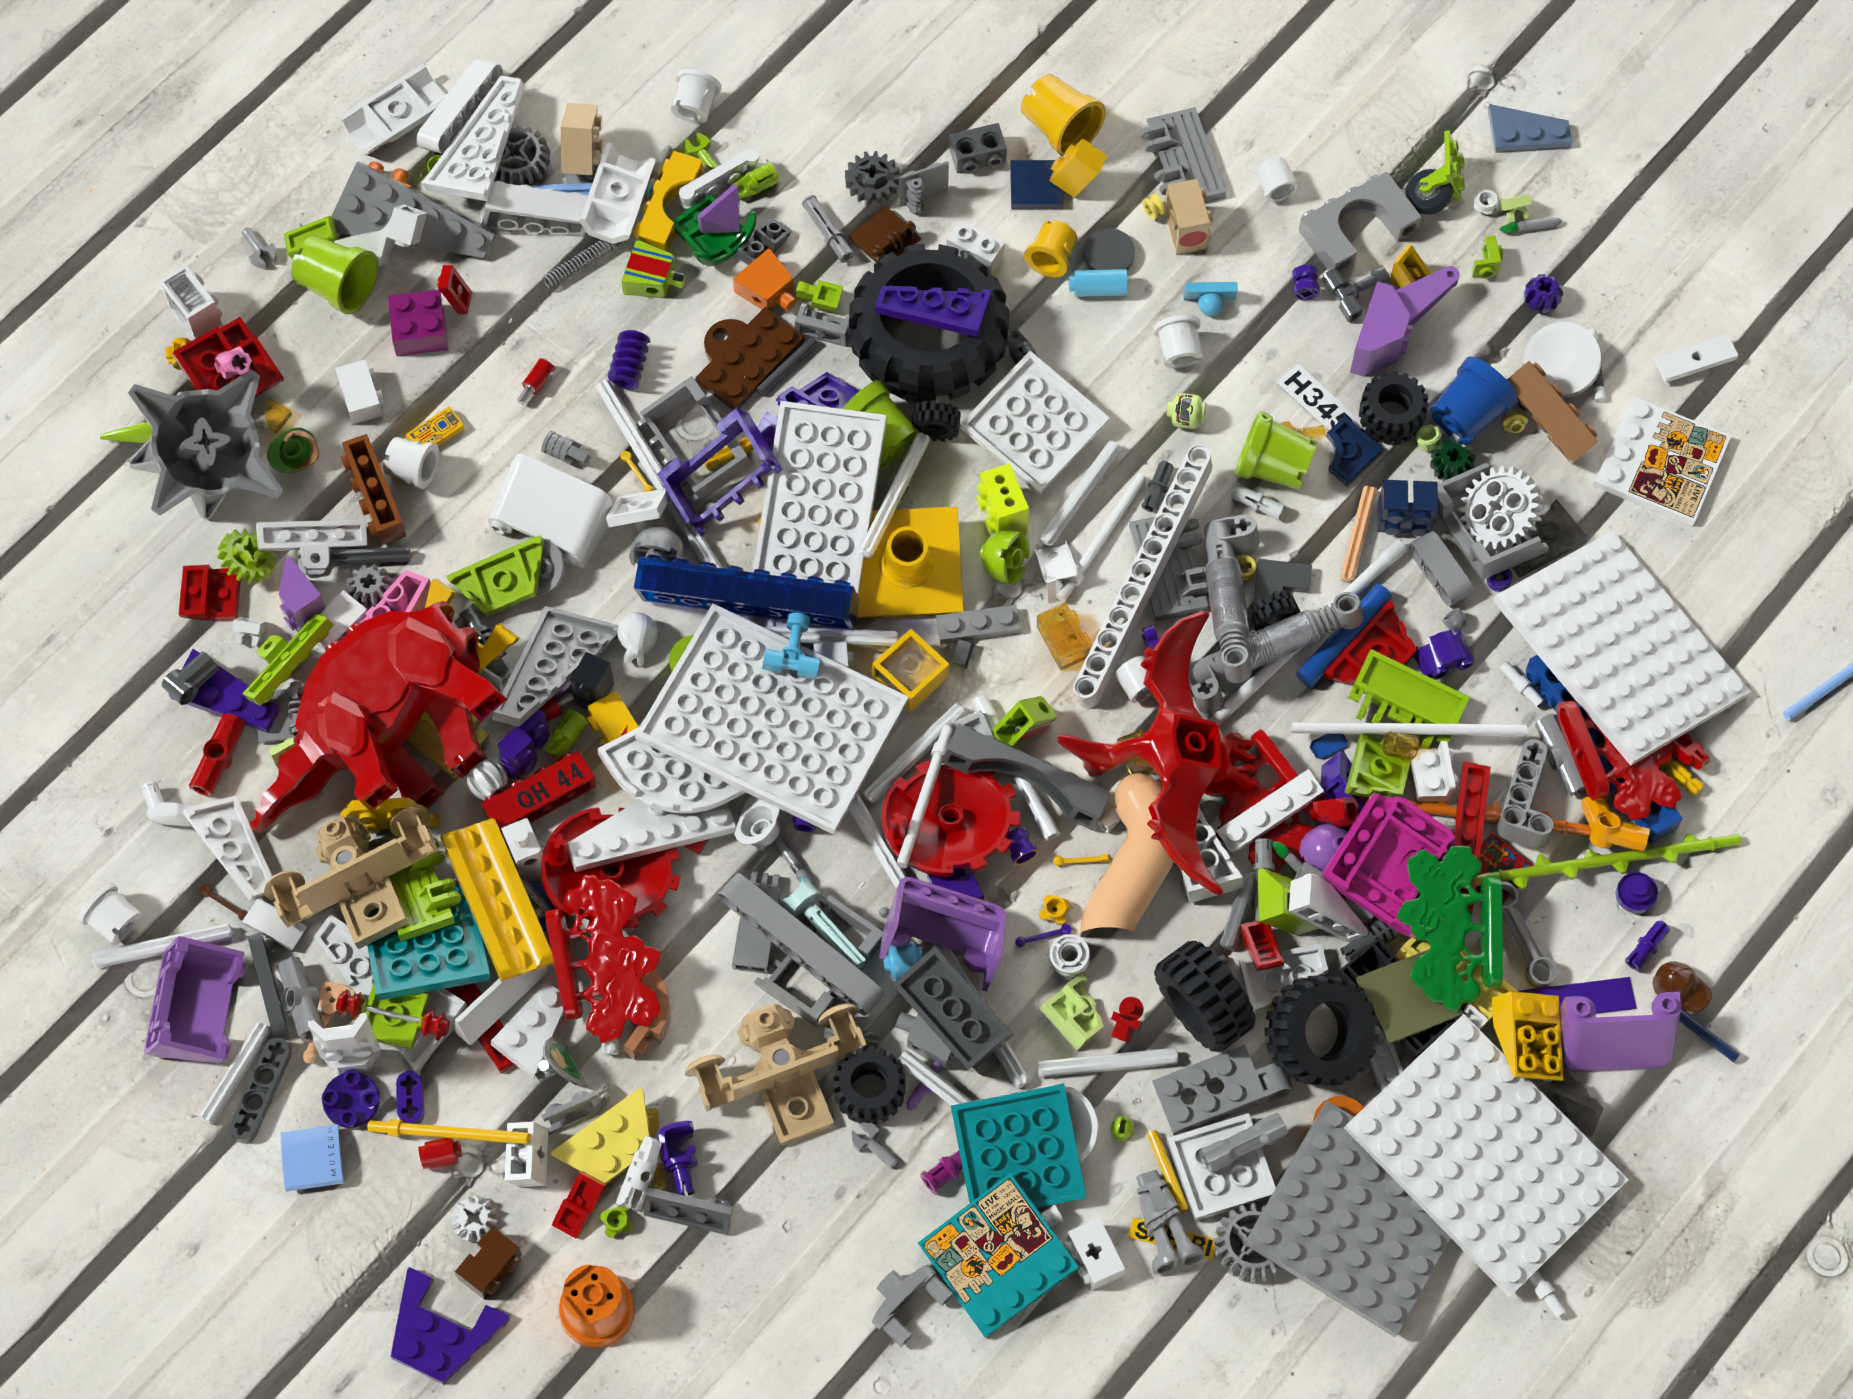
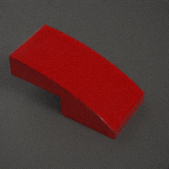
[551,1171,607,1239]

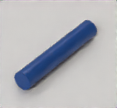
[1296,584,1392,687]

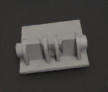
[899,161,949,215]
[257,681,304,743]

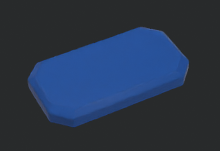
[1310,734,1348,759]

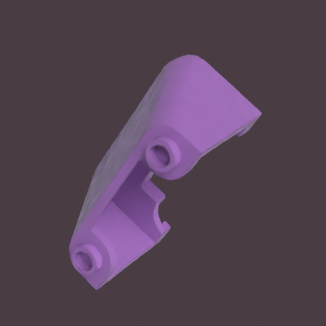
[144,936,246,1063]
[1560,992,1681,1072]

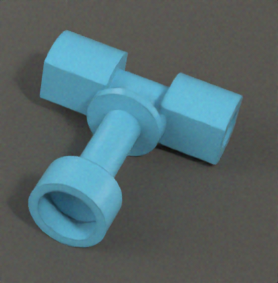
[762,613,820,679]

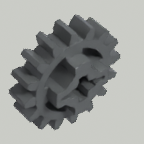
[845,151,900,205]

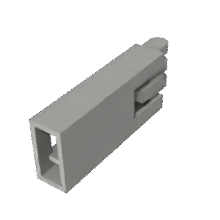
[732,871,781,974]

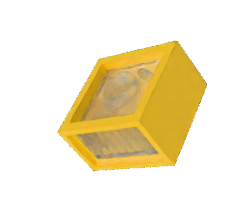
[872,629,950,712]

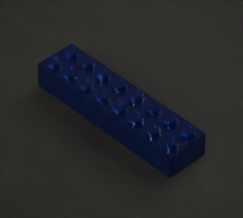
[633,554,860,630]

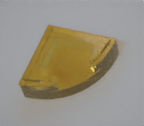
[265,398,292,434]

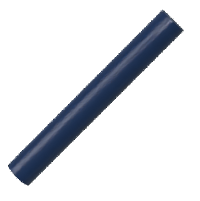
[1679,1009,1740,1063]

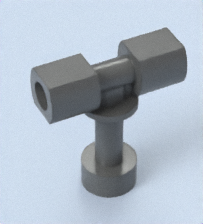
[1322,265,1390,322]

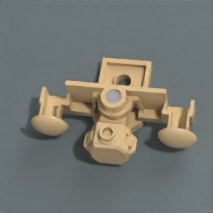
[264,807,439,949]
[685,1003,867,1146]

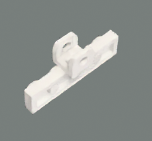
[256,520,367,576]

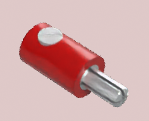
[517,358,555,405]
[539,692,575,722]

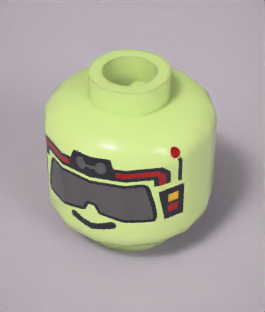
[1167,393,1206,429]

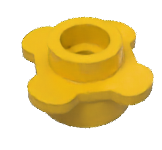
[1039,895,1070,925]

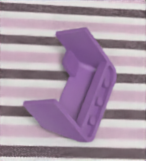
[879,877,1006,992]

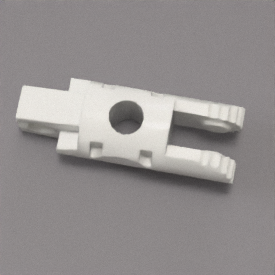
[616,1136,662,1211]

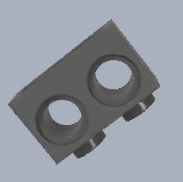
[949,123,1007,173]

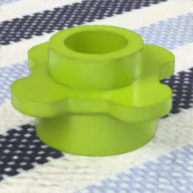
[600,1206,633,1238]

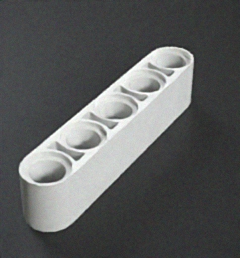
[417,59,503,154]

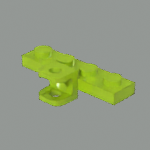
[242,613,334,706]

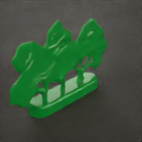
[1396,846,1503,1013]

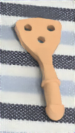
[303,982,355,1063]

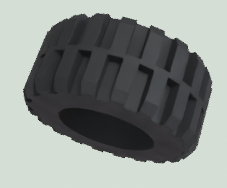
[1154,941,1256,1052]
[1264,976,1379,1086]

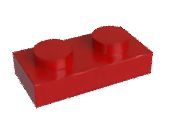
[437,265,472,315]

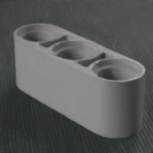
[1408,531,1474,607]

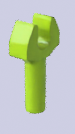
[685,133,718,171]

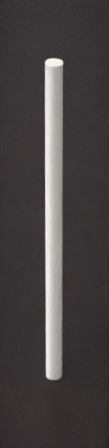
[1291,722,1527,736]

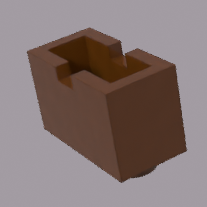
[455,1226,522,1300]

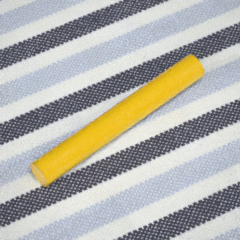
[1147,1130,1189,1213]

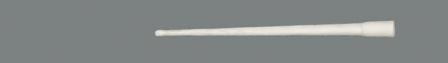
[1097,539,1407,833]

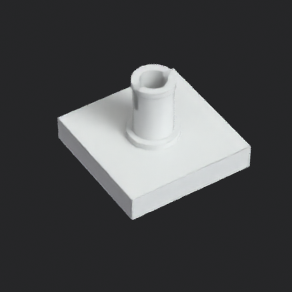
[606,488,671,534]

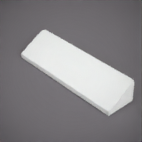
[455,966,548,1045]

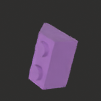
[279,557,326,631]

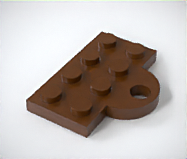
[696,307,804,410]

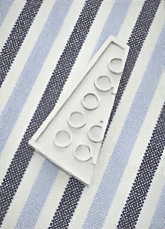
[422,76,525,201]

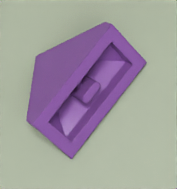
[697,184,740,233]

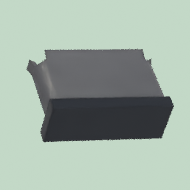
[951,639,974,669]

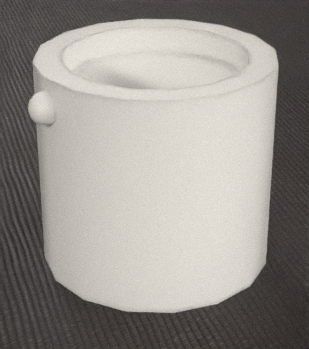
[1256,157,1299,202]
[1114,656,1153,703]

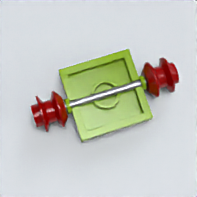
[336,983,450,1051]

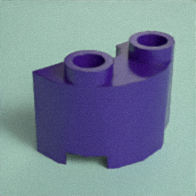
[1414,630,1475,679]

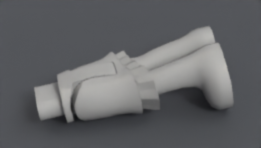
[1136,1170,1205,1274]

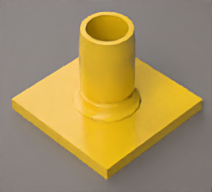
[855,506,963,619]

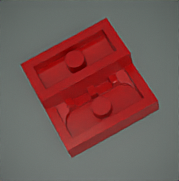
[178,564,241,621]

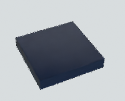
[1010,160,1063,209]

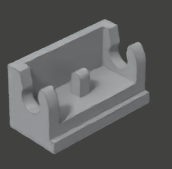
[795,303,849,347]

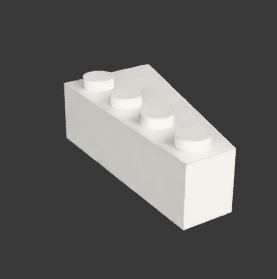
[479,181,588,236]
[1178,808,1243,903]

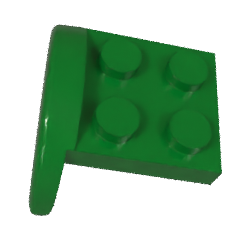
[672,193,757,267]

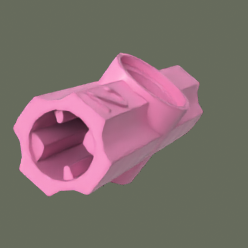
[214,346,252,379]

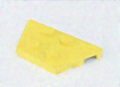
[551,1087,651,1184]

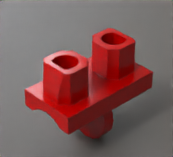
[1111,996,1144,1043]

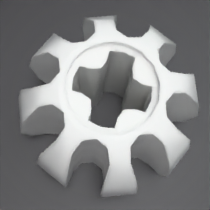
[467,759,508,801]

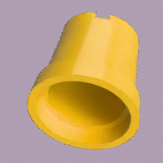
[1021,74,1106,157]

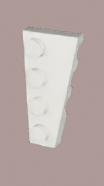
[183,795,272,901]

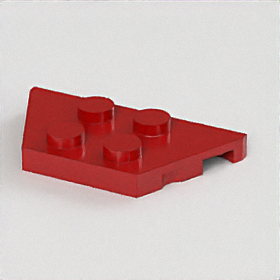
[1324,600,1417,685]

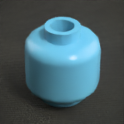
[884,942,924,980]

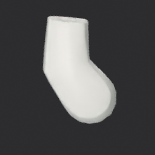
[140,781,193,827]

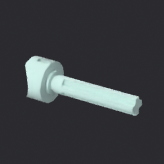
[779,878,867,969]

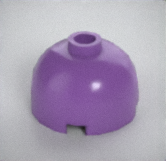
[1300,824,1348,871]

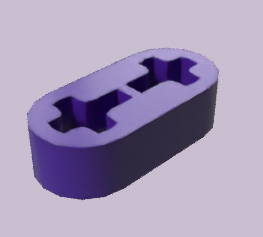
[396,1071,425,1124]

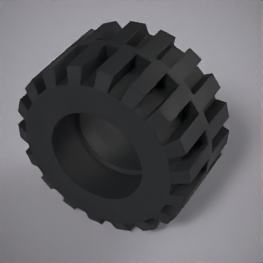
[1359,371,1428,444]
[834,1046,905,1125]

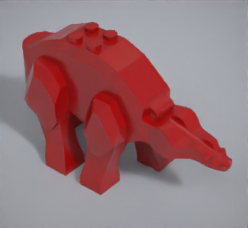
[250,601,508,833]

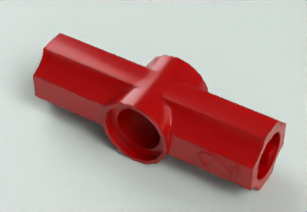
[189,713,246,797]

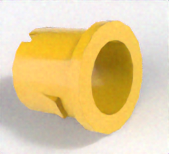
[1024,220,1078,278]

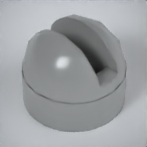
[1442,608,1466,632]

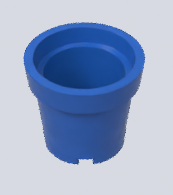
[1430,356,1518,445]

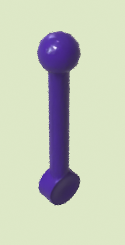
[1015,924,1072,948]

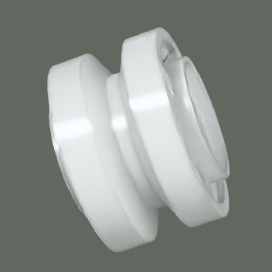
[1050,934,1090,978]

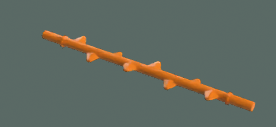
[1318,795,1592,836]

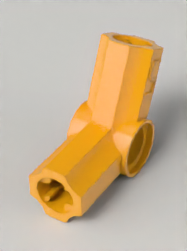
[1581,796,1650,852]

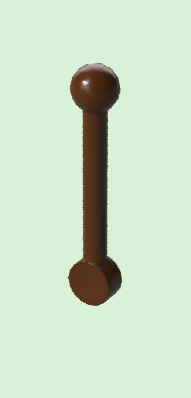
[200,885,248,921]

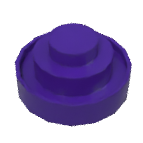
[1615,872,1658,914]

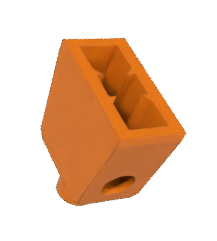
[733,248,797,312]

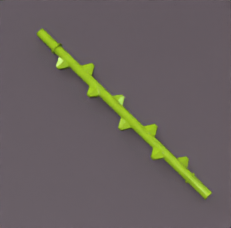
[1476,834,1741,890]

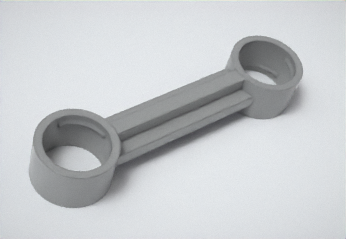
[1501,882,1557,988]

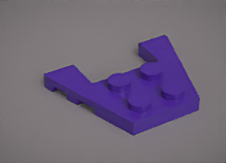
[390,1267,510,1384]

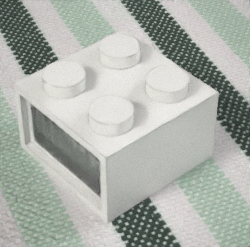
[159,265,223,340]

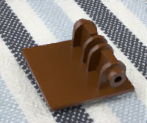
[849,206,922,263]

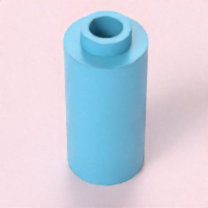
[1069,269,1127,297]

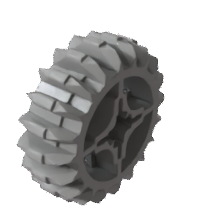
[494,123,551,186]
[1214,1204,1283,1283]

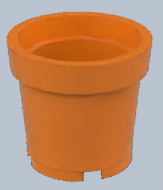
[559,1264,635,1348]

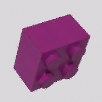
[388,289,448,356]

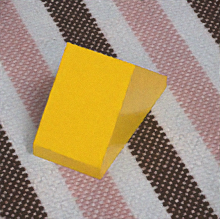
[1390,245,1432,288]

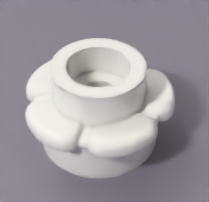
[1473,190,1499,215]

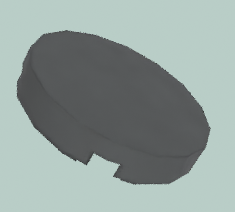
[1083,228,1135,271]

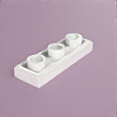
[1654,334,1738,383]

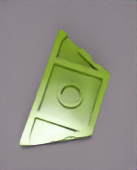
[446,535,544,616]
[1345,721,1411,798]

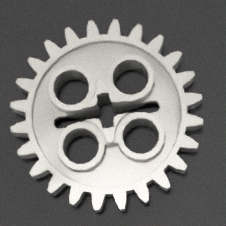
[1458,466,1544,553]

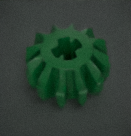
[1430,438,1476,481]

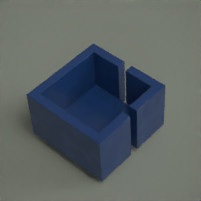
[1377,479,1438,536]

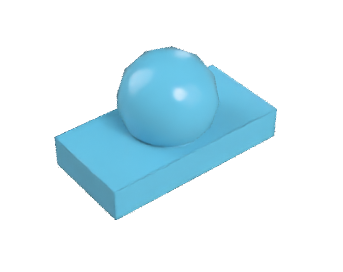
[1183,282,1238,316]

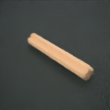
[1340,486,1377,583]

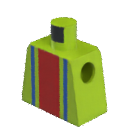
[621,240,687,298]
[991,696,1057,749]

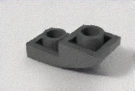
[736,217,791,265]

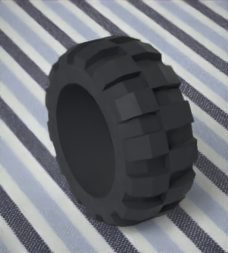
[849,244,1009,403]

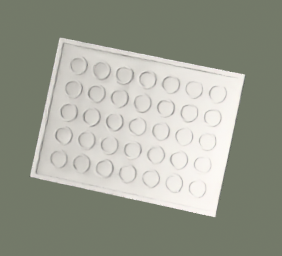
[1493,530,1751,766]
[635,604,908,835]
[1344,1014,1628,1297]

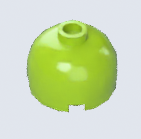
[980,530,1030,585]

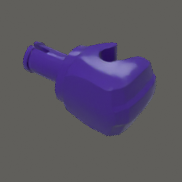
[657,1120,698,1196]

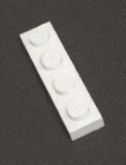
[1216,769,1325,855]

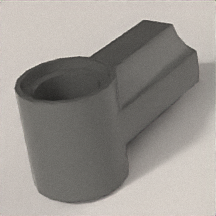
[162,651,220,705]

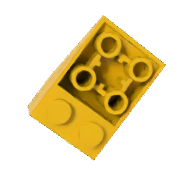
[1492,991,1563,1081]

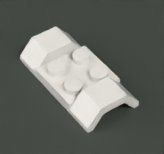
[339,64,447,154]
[579,142,656,244]
[308,1013,382,1075]

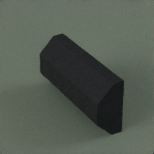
[1337,937,1456,1058]

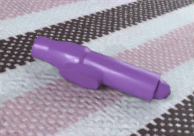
[906,1061,942,1111]

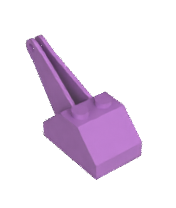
[1350,266,1460,377]

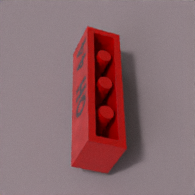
[481,751,597,837]

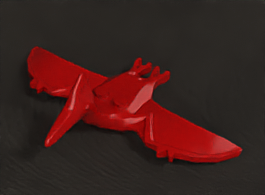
[1058,611,1257,895]

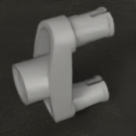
[872,1265,954,1347]

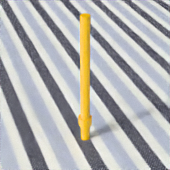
[367,1119,531,1144]

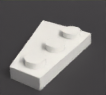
[491,981,564,1079]

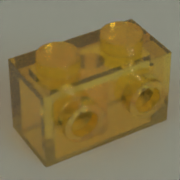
[1036,602,1093,671]

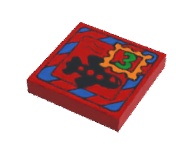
[1476,833,1533,905]

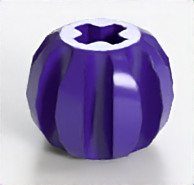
[1524,274,1563,313]

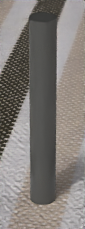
[756,337,818,396]

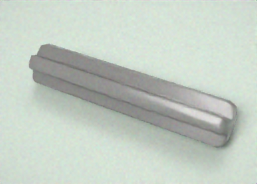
[1220,872,1256,951]

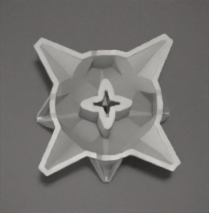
[128,369,283,519]

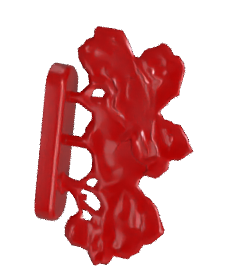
[1557,699,1682,820]
[1204,729,1318,874]
[545,875,662,1043]

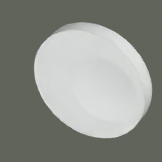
[1524,322,1601,398]

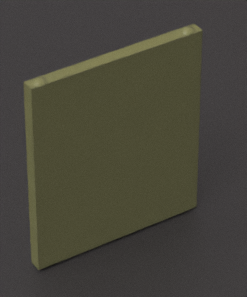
[1356,949,1463,1045]

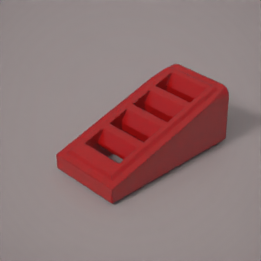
[1241,921,1285,972]

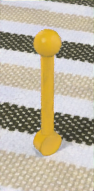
[621,451,655,492]
[1053,854,1111,867]

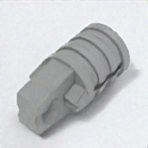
[541,430,592,466]

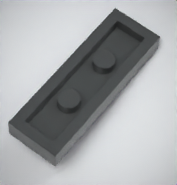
[644,1187,733,1235]

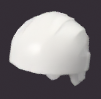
[617,612,658,667]

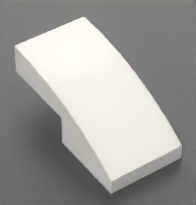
[241,899,307,951]

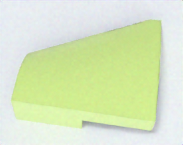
[1039,972,1104,1050]

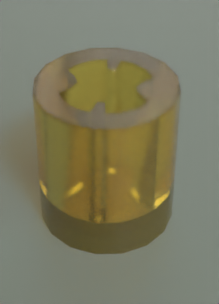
[1382,731,1419,760]

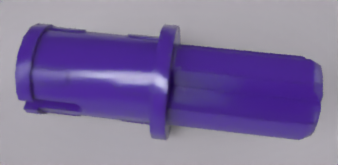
[1625,920,1670,971]

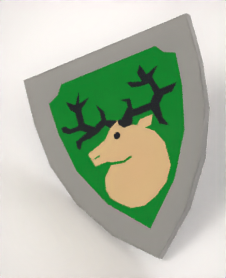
[536,1037,588,1088]

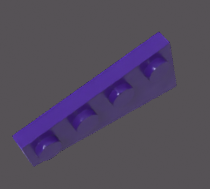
[875,286,991,337]
[168,649,280,733]

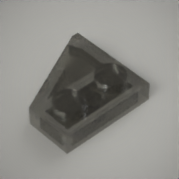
[1546,1064,1604,1137]

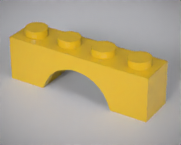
[633,151,704,252]

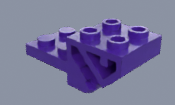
[757,372,859,451]

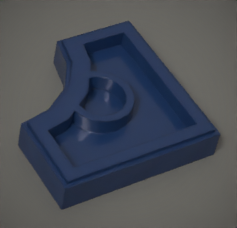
[1326,416,1384,487]

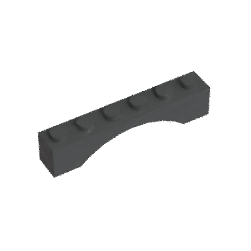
[941,724,1110,831]

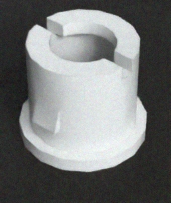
[671,69,722,123]
[1153,315,1203,368]
[383,437,439,490]
[78,883,142,945]

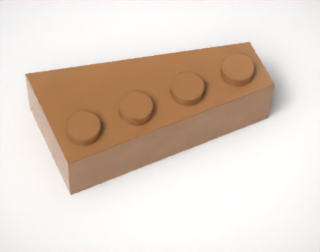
[1506,361,1598,464]

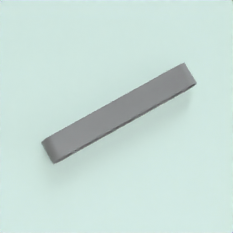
[718,873,885,1016]

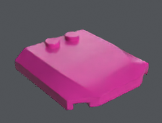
[1321,793,1457,939]

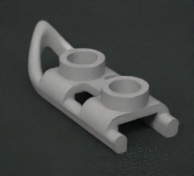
[541,1082,610,1135]

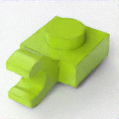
[795,280,843,313]

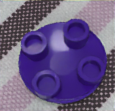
[321,1070,380,1128]

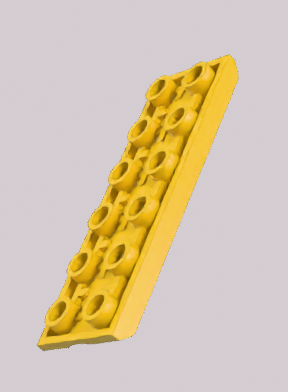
[440,818,554,982]

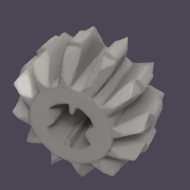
[347,563,393,609]

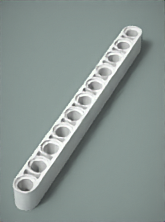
[1074,444,1213,708]

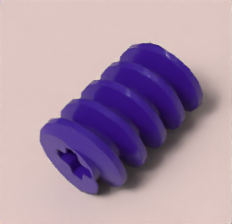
[608,330,651,390]

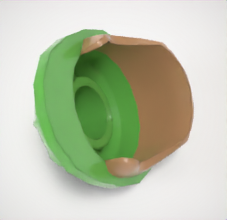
[267,427,319,473]

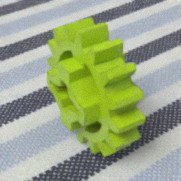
[217,529,277,584]

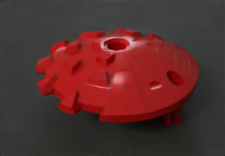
[881,760,1020,877]
[541,807,680,931]

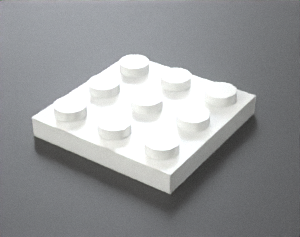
[1167,1113,1276,1221]

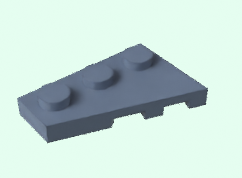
[1488,104,1572,153]

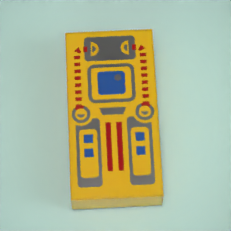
[405,407,465,446]

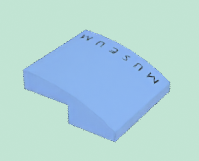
[281,1124,344,1192]

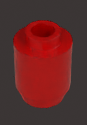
[418,1138,463,1170]

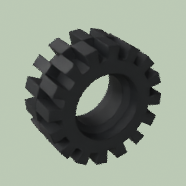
[912,400,961,442]
[1248,590,1300,632]

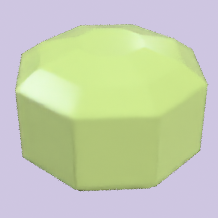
[1415,424,1443,452]

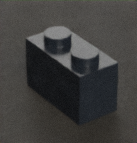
[571,652,614,710]

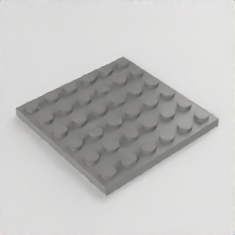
[1244,1101,1451,1337]

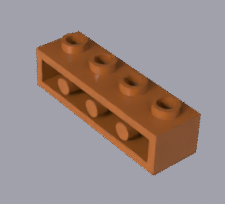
[341,434,407,546]

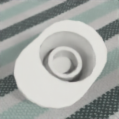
[735,795,780,851]

